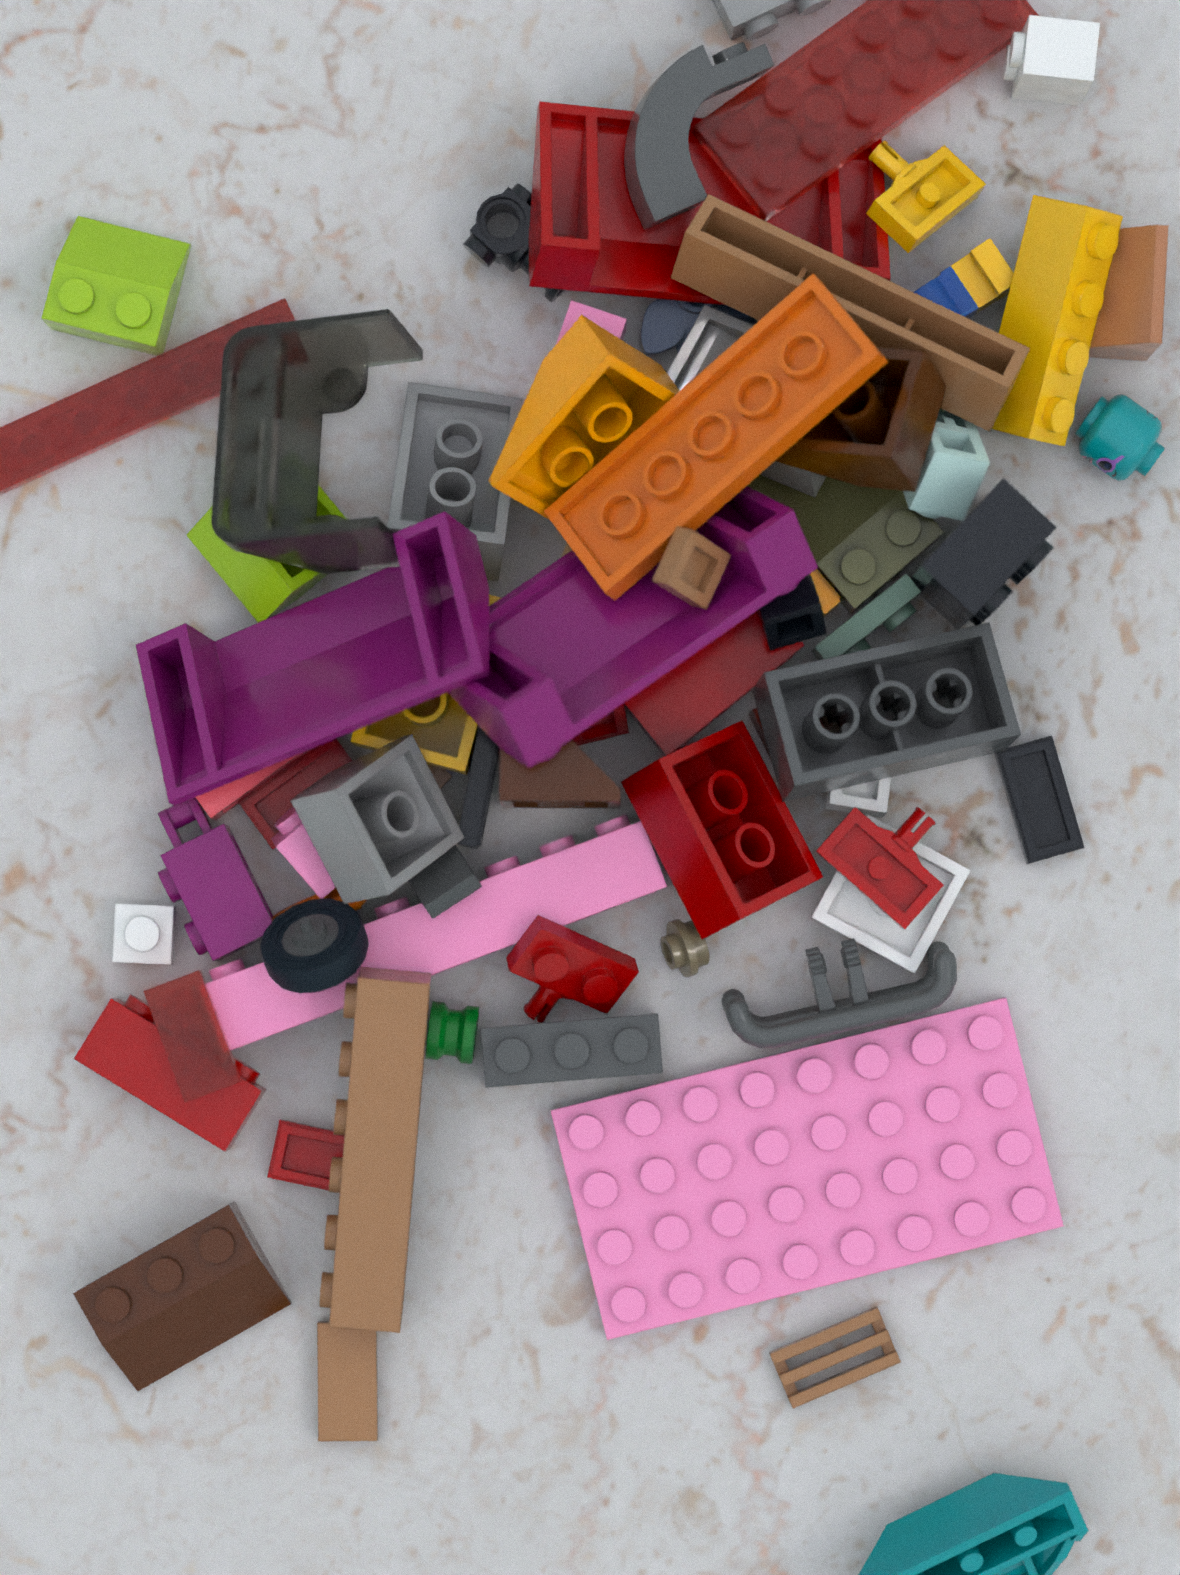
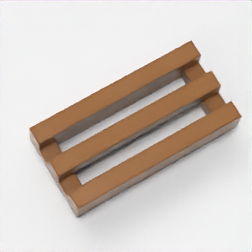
[769,1306,901,1408]

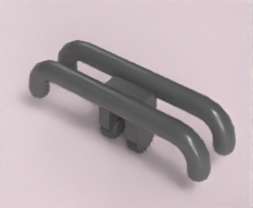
[722,938,957,1048]

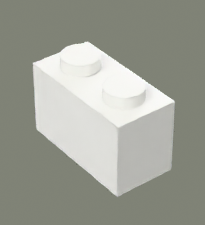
[1003,15,1100,106]

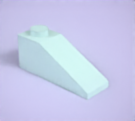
[903,408,990,521]

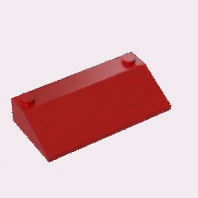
[528,101,891,305]

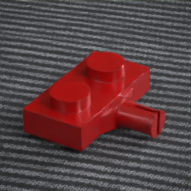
[815,807,944,930]
[506,915,639,1023]

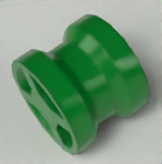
[426,1001,480,1064]

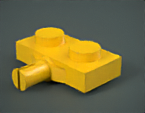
[866,140,986,253]

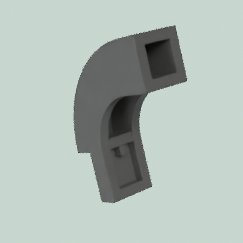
[624,42,774,230]

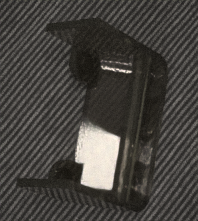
[211,309,423,574]

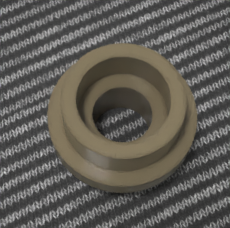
[660,919,709,977]

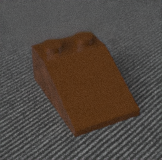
[775,347,947,492]

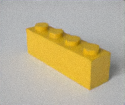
[992,195,1123,446]

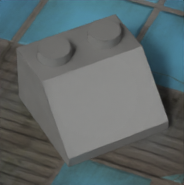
[290,734,465,904]

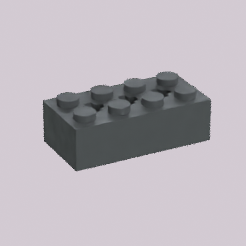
[752,622,1021,802]

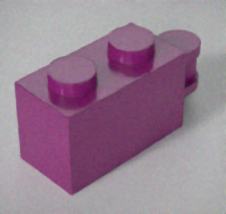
[158,798,274,961]

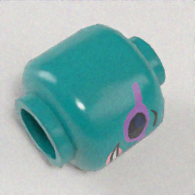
[1075,394,1165,481]

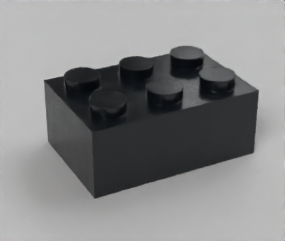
[911,478,1057,629]

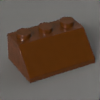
[499,739,621,809]
[73,1201,292,1391]

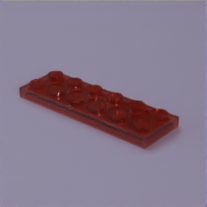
[692,0,1039,222]

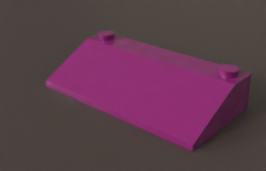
[448,486,818,768]
[136,511,489,806]

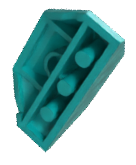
[858,1473,1088,1575]

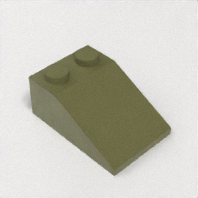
[747,474,944,615]

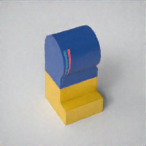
[914,238,1013,319]

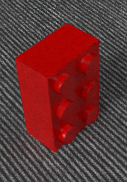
[621,720,823,939]

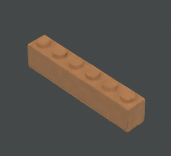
[671,194,1030,432]
[319,967,432,1333]

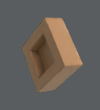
[652,526,731,610]

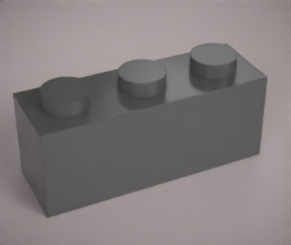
[481,1013,663,1088]

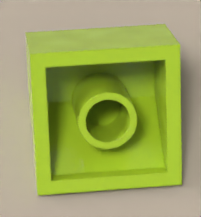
[41,216,191,357]
[186,452,365,623]

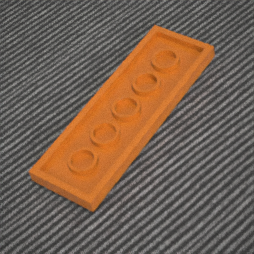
[544,273,888,601]

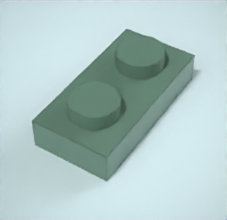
[811,574,921,660]

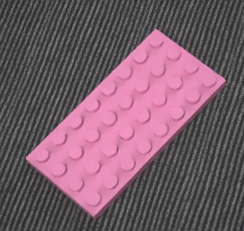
[551,998,1064,1340]

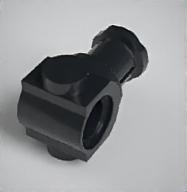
[463,183,565,302]

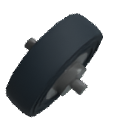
[260,898,369,993]

